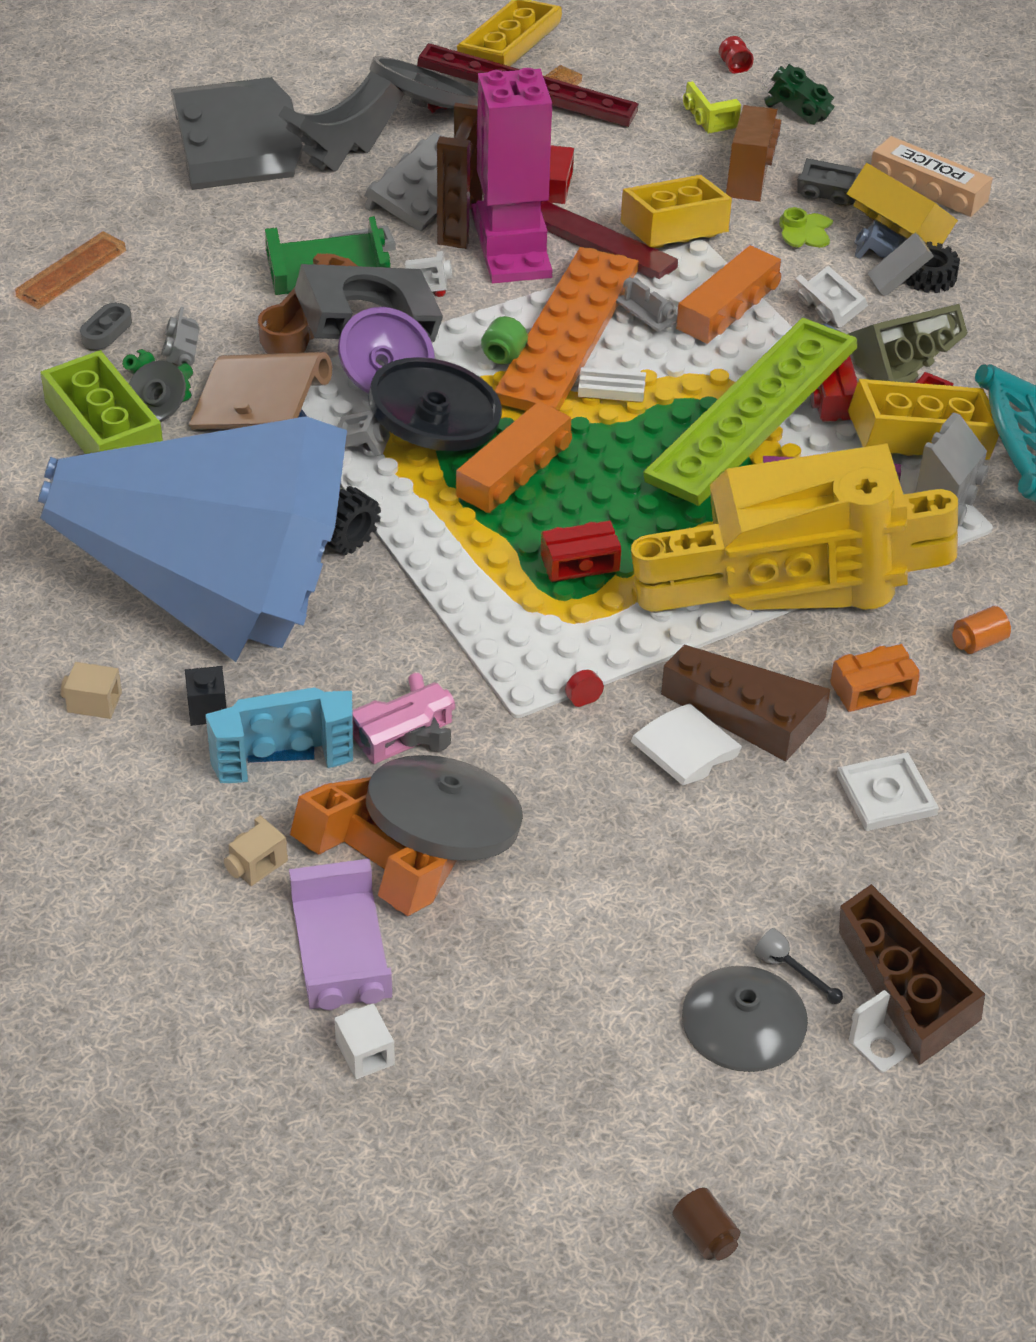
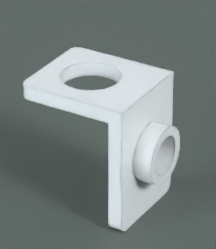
[848,990,911,1073]

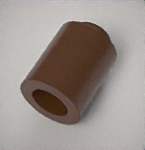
[672,1187,741,1261]

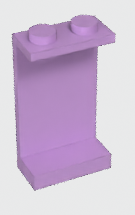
[289,859,392,1010]

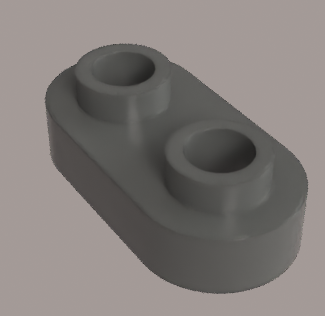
[80,302,132,349]

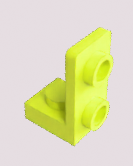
[683,81,741,134]

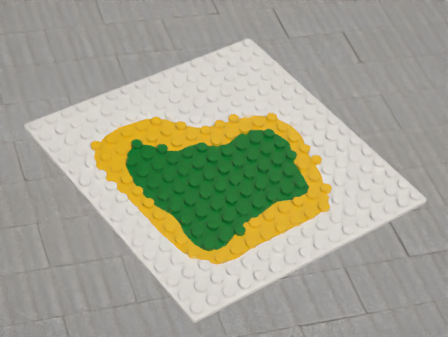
[301,240,993,718]

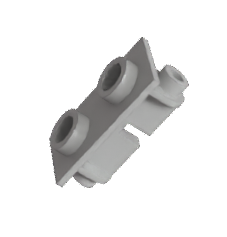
[616,277,677,332]
[161,307,200,366]

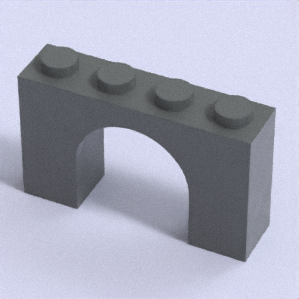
[294,264,443,342]

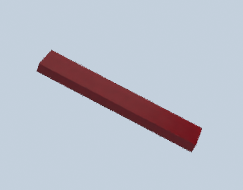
[541,201,678,279]

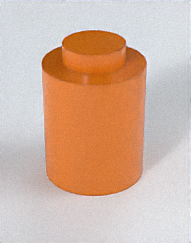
[952,606,1011,654]

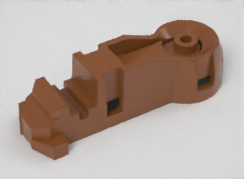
[258,253,357,354]

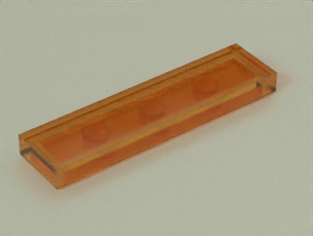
[15,231,126,309]

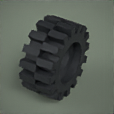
[906,242,960,293]
[327,486,381,555]

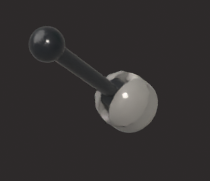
[754,928,843,1004]

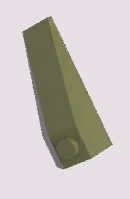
[848,304,968,383]

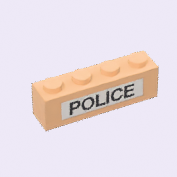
[871,136,993,217]

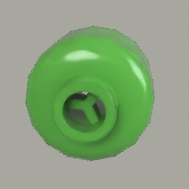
[481,316,528,365]

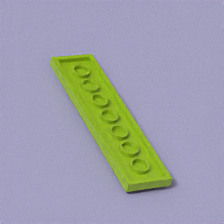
[643,317,857,506]

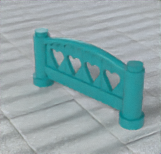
[975,364,1036,502]

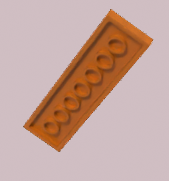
[494,247,639,411]

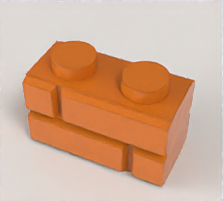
[830,644,920,712]

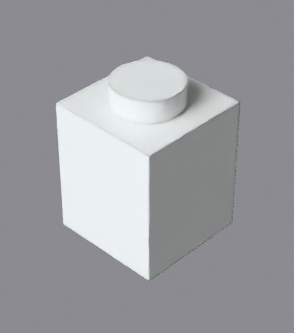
[334,1003,395,1080]

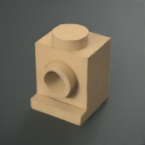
[224,815,288,886]

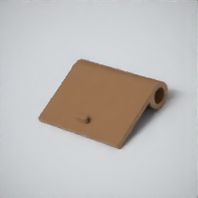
[189,352,332,429]

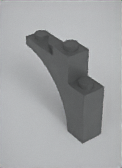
[278,71,404,171]

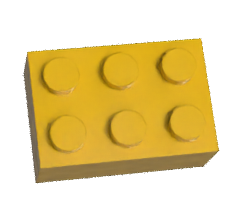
[847,163,958,246]
[620,175,732,248]

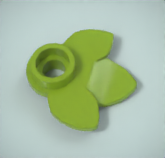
[779,207,833,248]

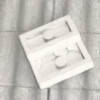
[631,704,742,785]

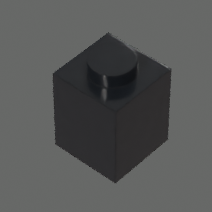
[185,666,227,726]

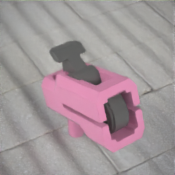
[353,673,455,764]

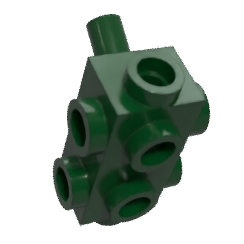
[764,64,835,125]

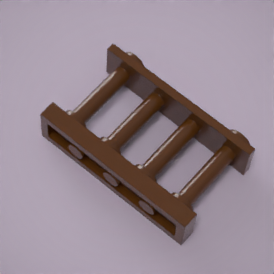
[437,103,484,249]

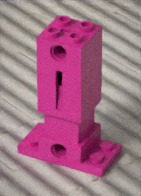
[471,68,553,284]

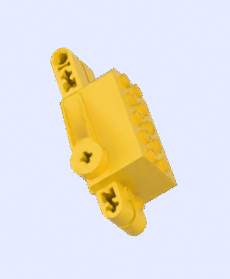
[631,443,958,611]

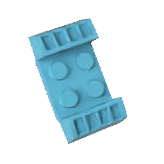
[206,687,353,783]

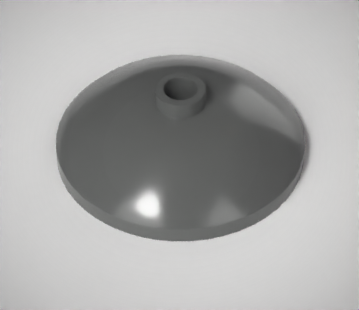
[682,966,808,1072]

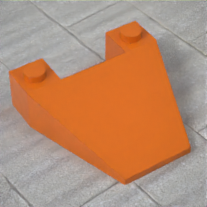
[290,777,457,916]

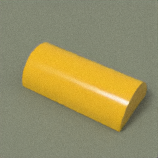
[457,0,562,66]

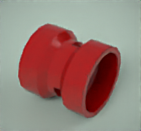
[719,36,754,74]

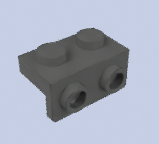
[797,158,862,205]

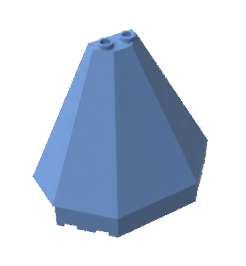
[37,416,347,662]

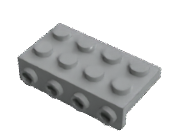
[365,132,440,231]

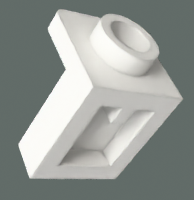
[405,251,452,292]

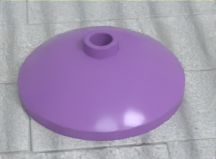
[338,307,435,393]

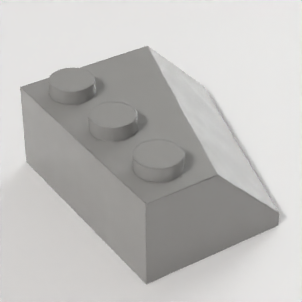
[915,412,989,526]

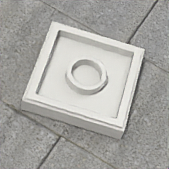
[836,752,939,831]

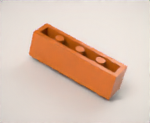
[676,245,781,344]
[456,401,572,513]

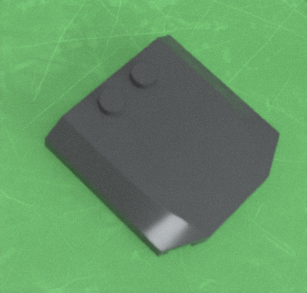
[171,77,303,190]

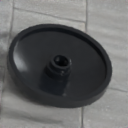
[368,357,502,451]

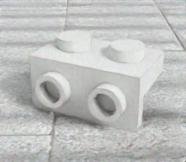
[795,266,868,328]

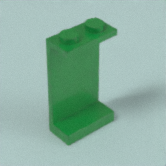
[265,216,391,295]

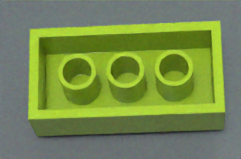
[40,350,163,454]

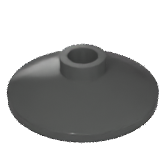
[128,360,186,422]

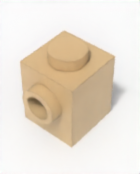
[61,662,122,719]

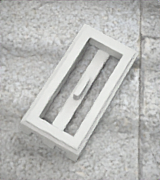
[578,367,646,402]

